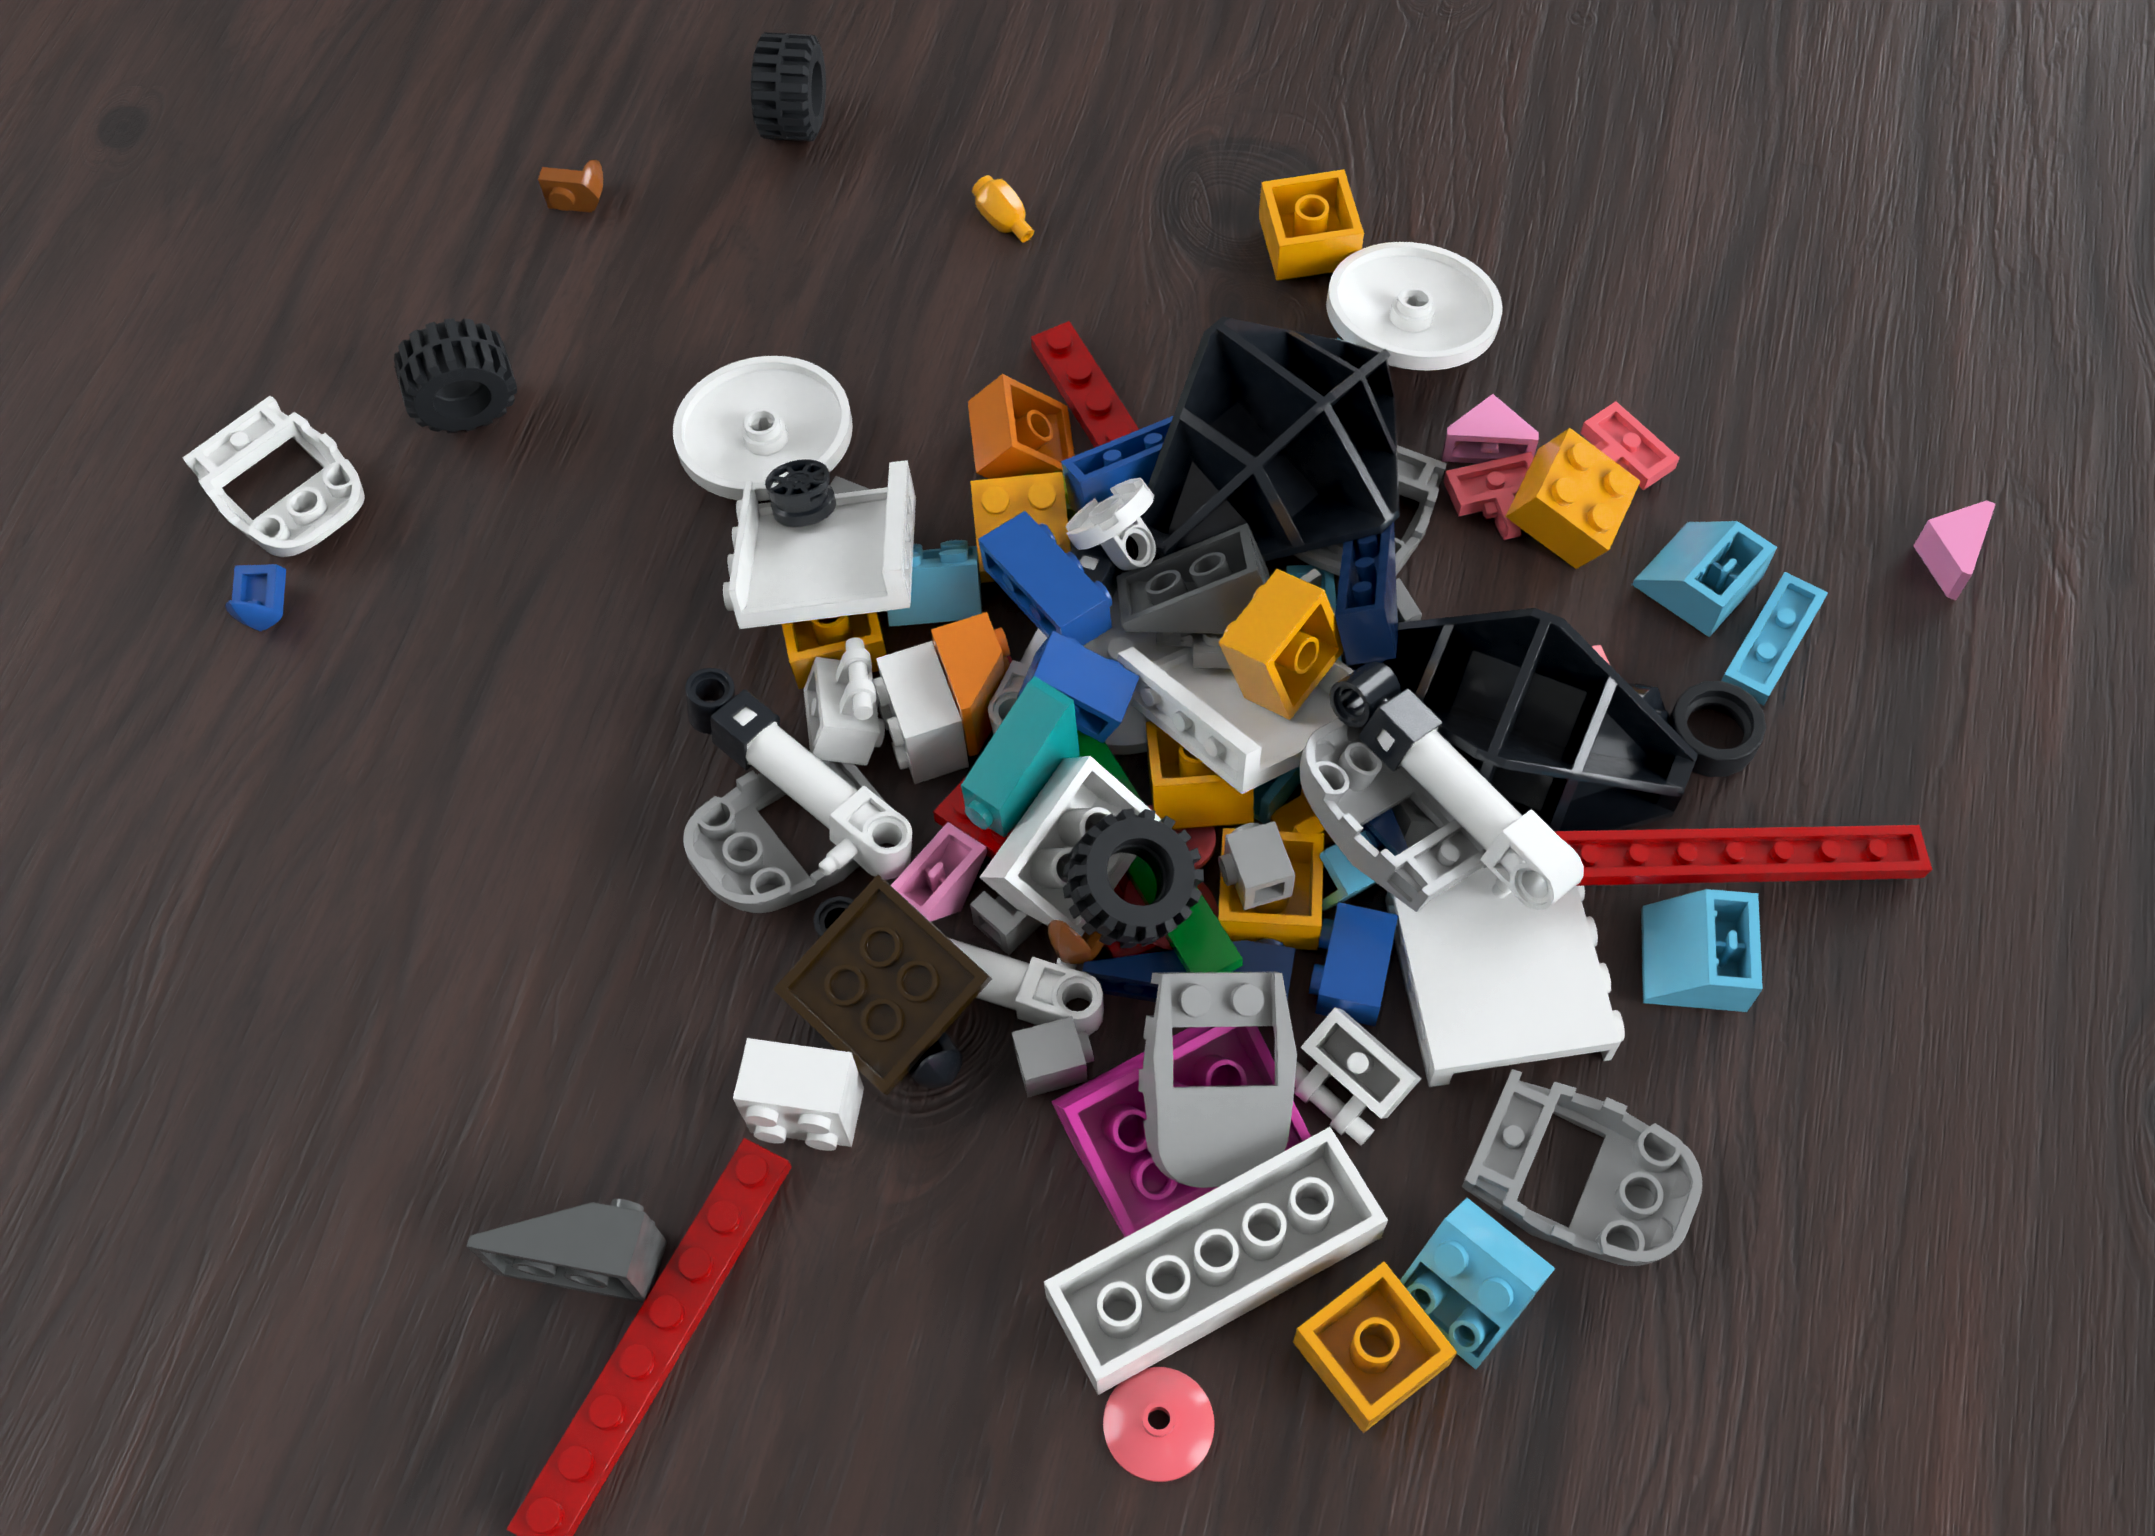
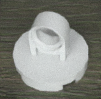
[1066,478,1156,571]

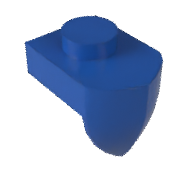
[225,564,286,631]

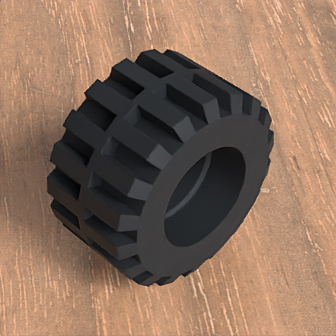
[751,32,826,142]
[394,318,517,433]
[1063,808,1204,948]

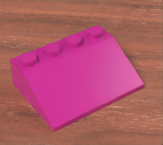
[1051,1026,1311,1237]

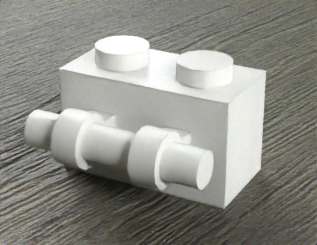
[804,637,885,766]
[1294,1008,1422,1146]

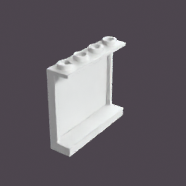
[723,460,916,629]
[1117,647,1354,794]
[1385,867,1625,1087]

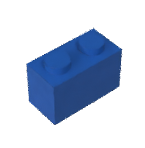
[1017,631,1140,743]
[1308,902,1398,1026]

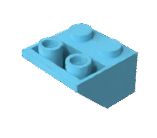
[1632,521,1777,637]
[887,540,982,627]
[1641,889,1763,1012]
[1400,1198,1555,1369]

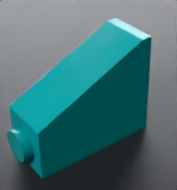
[961,676,1080,838]

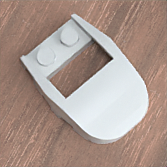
[183,396,365,557]

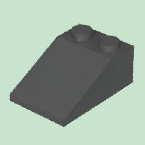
[1116,523,1270,634]
[466,1199,667,1303]

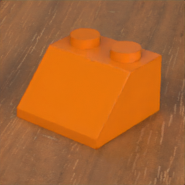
[968,374,1075,479]
[931,612,1010,757]

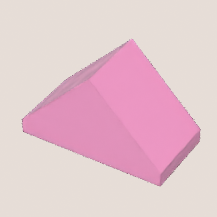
[1442,394,1539,464]
[1914,501,1995,600]
[891,822,987,922]

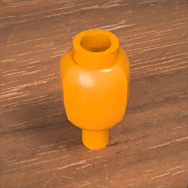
[972,175,1034,243]

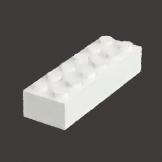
[1044,1127,1388,1395]

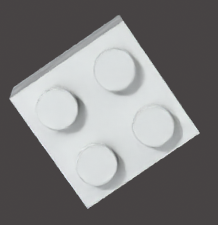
[872,641,969,784]
[733,1038,864,1151]

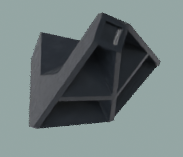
[1130,316,1400,562]
[1343,608,1698,831]

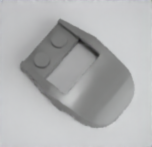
[1294,445,1447,576]
[1300,718,1487,912]
[683,760,887,913]
[1139,972,1297,1188]
[1462,1069,1702,1266]

